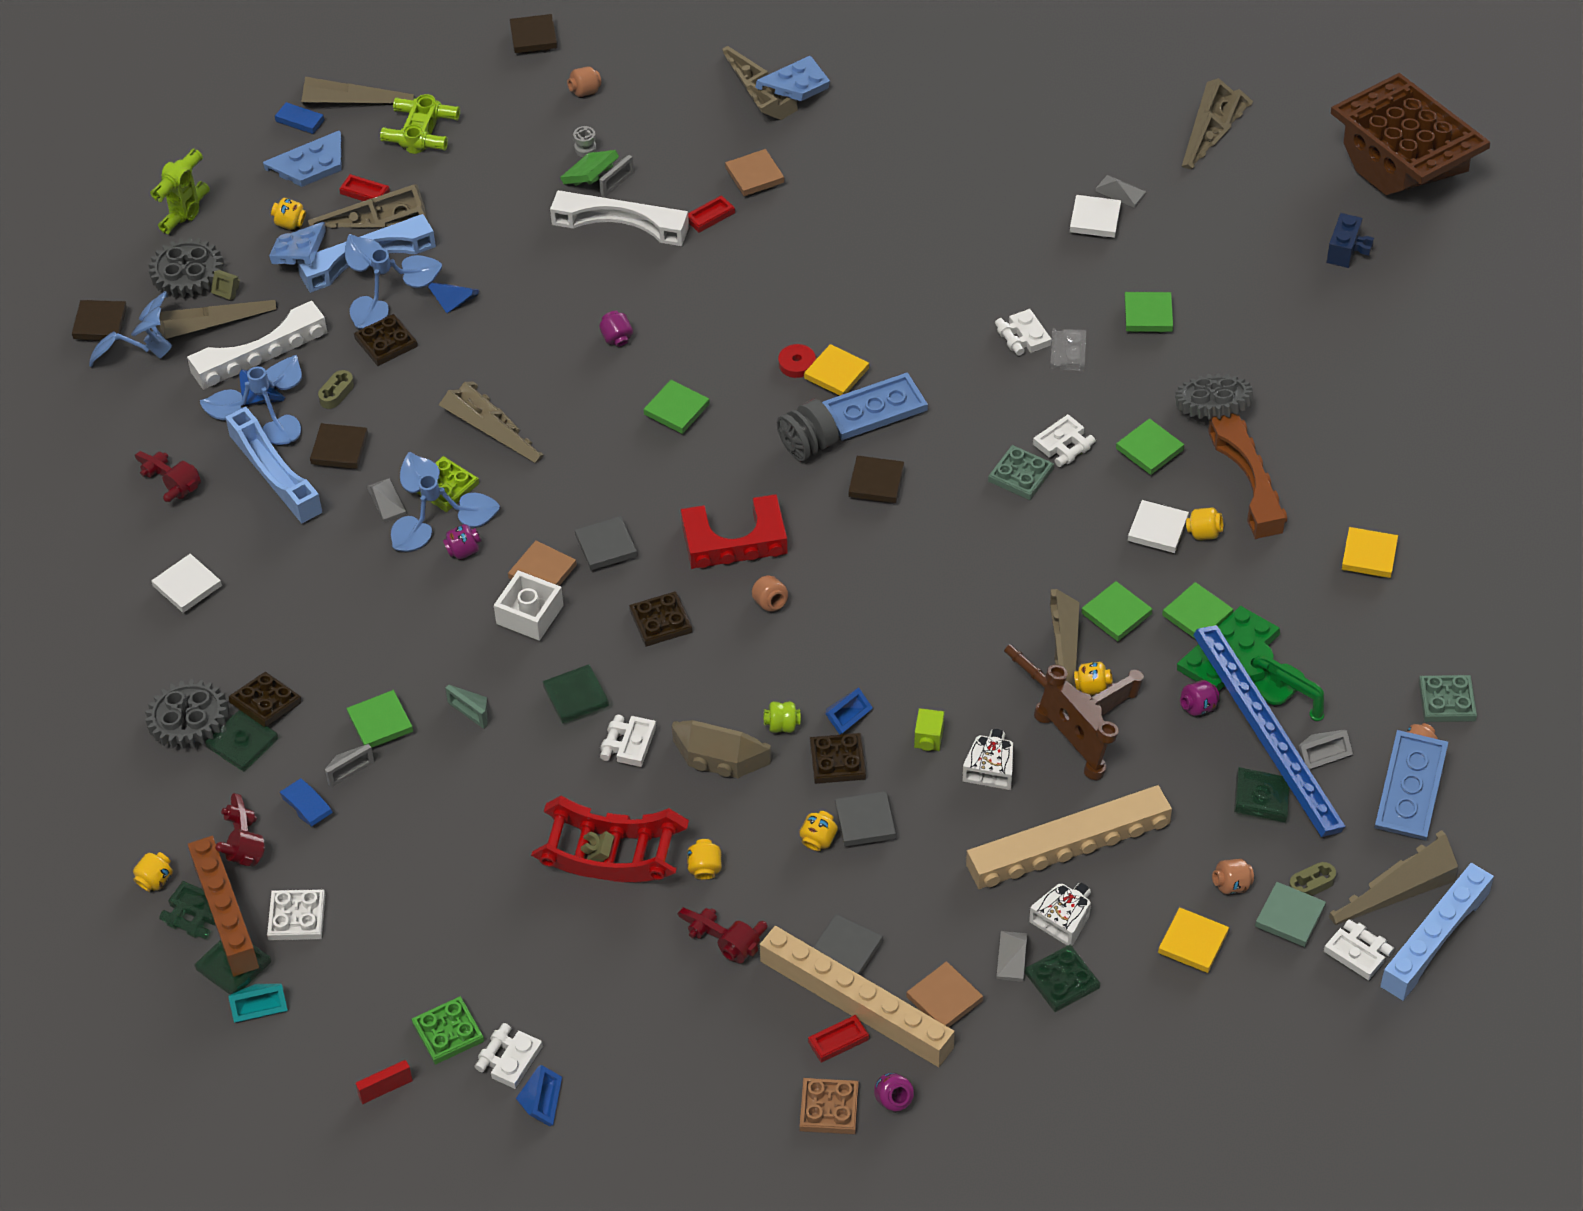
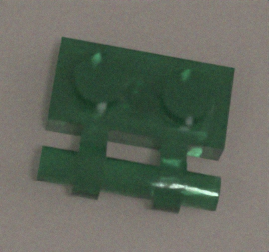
[159,881,215,939]

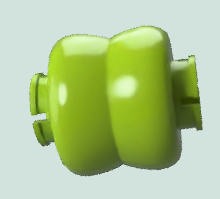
[763,701,801,733]

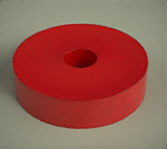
[778,344,816,378]

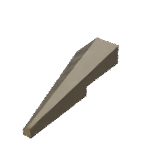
[722,46,798,120]
[301,77,414,103]
[1182,78,1253,169]
[308,184,428,227]
[156,300,276,339]
[439,381,544,463]
[1050,589,1080,716]
[1329,830,1458,925]

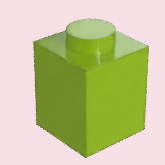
[914,708,944,751]

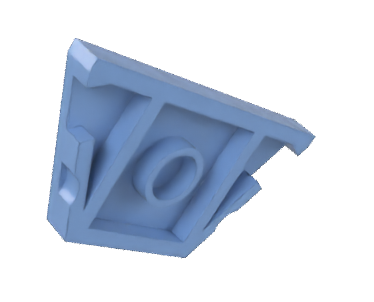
[755,56,830,101]
[263,131,342,187]
[269,222,326,265]

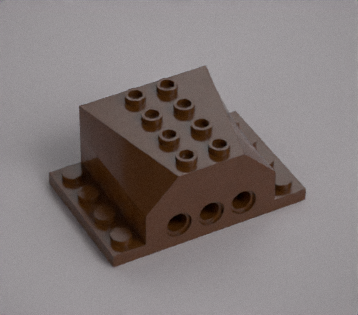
[1331,73,1490,195]

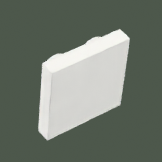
[1070,195,1121,238]
[1128,500,1189,553]
[151,554,222,613]
[267,890,325,940]

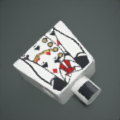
[963,729,1013,790]
[1029,883,1091,948]

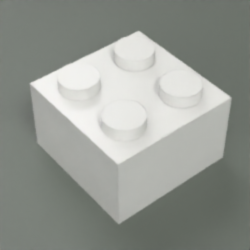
[494,570,564,641]

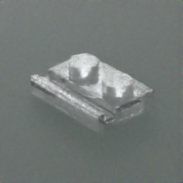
[1050,328,1086,371]

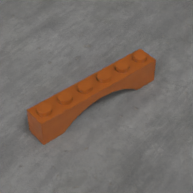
[1208,413,1287,539]
[188,835,259,977]

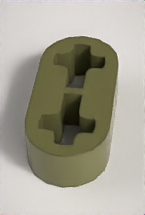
[318,370,354,409]
[1289,862,1336,896]

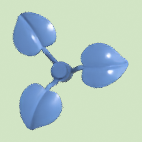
[345,234,442,329]
[89,291,172,368]
[200,355,302,445]
[391,452,500,552]

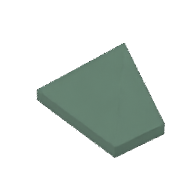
[445,685,487,729]

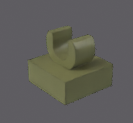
[211,270,240,300]
[581,831,614,862]

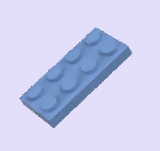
[822,372,928,440]
[1374,730,1448,840]

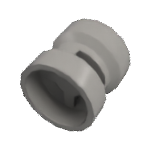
[573,126,597,157]

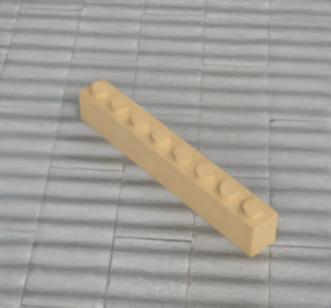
[966,785,1172,889]
[760,926,955,1067]

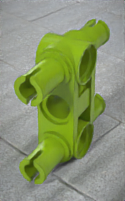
[380,94,460,154]
[150,148,210,234]

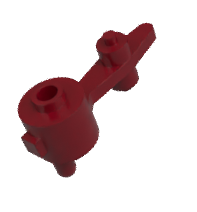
[134,451,201,502]
[215,793,265,867]
[677,907,768,964]

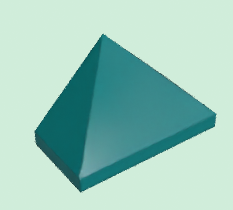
[228,984,288,1023]

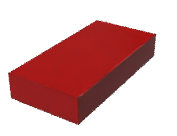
[339,174,390,201]
[688,195,735,233]
[808,1015,869,1063]
[355,1060,413,1104]

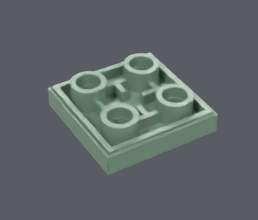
[988,445,1054,500]
[1419,675,1477,722]
[1255,882,1326,947]

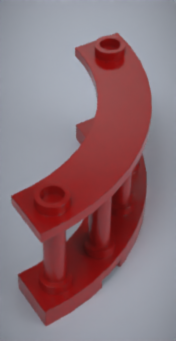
[531,795,689,882]

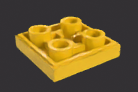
[804,344,869,396]
[1342,527,1398,578]
[1158,907,1229,973]

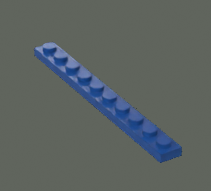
[1193,625,1346,837]

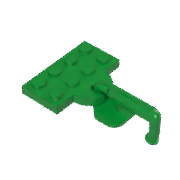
[1177,606,1324,721]

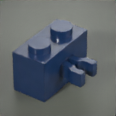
[1326,213,1374,268]

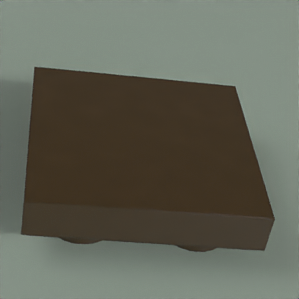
[510,14,557,53]
[72,300,127,340]
[354,314,418,366]
[310,423,368,469]
[848,455,904,503]
[629,591,693,647]
[229,672,301,728]
[810,733,866,784]

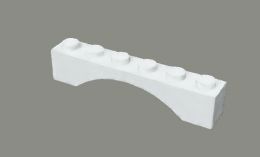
[550,190,689,246]
[187,301,327,390]

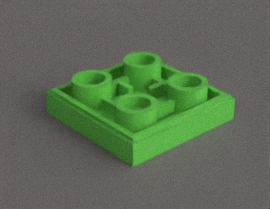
[560,150,619,186]
[1124,292,1173,332]
[644,380,710,434]
[1116,418,1184,475]
[1081,581,1152,641]
[1162,582,1233,638]
[346,690,413,748]
[411,996,484,1065]

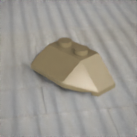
[672,720,771,778]

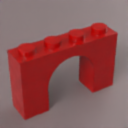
[681,494,788,569]

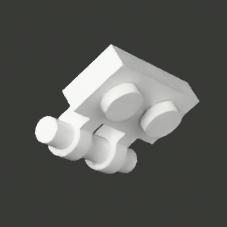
[995,309,1052,356]
[1033,414,1096,467]
[600,715,656,767]
[1324,919,1395,980]
[475,1023,543,1089]

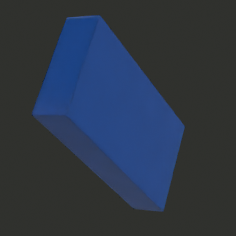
[275,102,324,134]

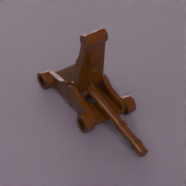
[1004,644,1144,780]

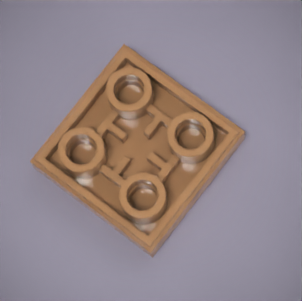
[725,149,784,196]
[508,541,577,586]
[906,961,983,1027]
[800,1078,858,1134]

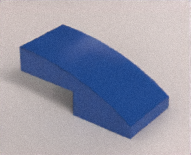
[280,778,333,827]

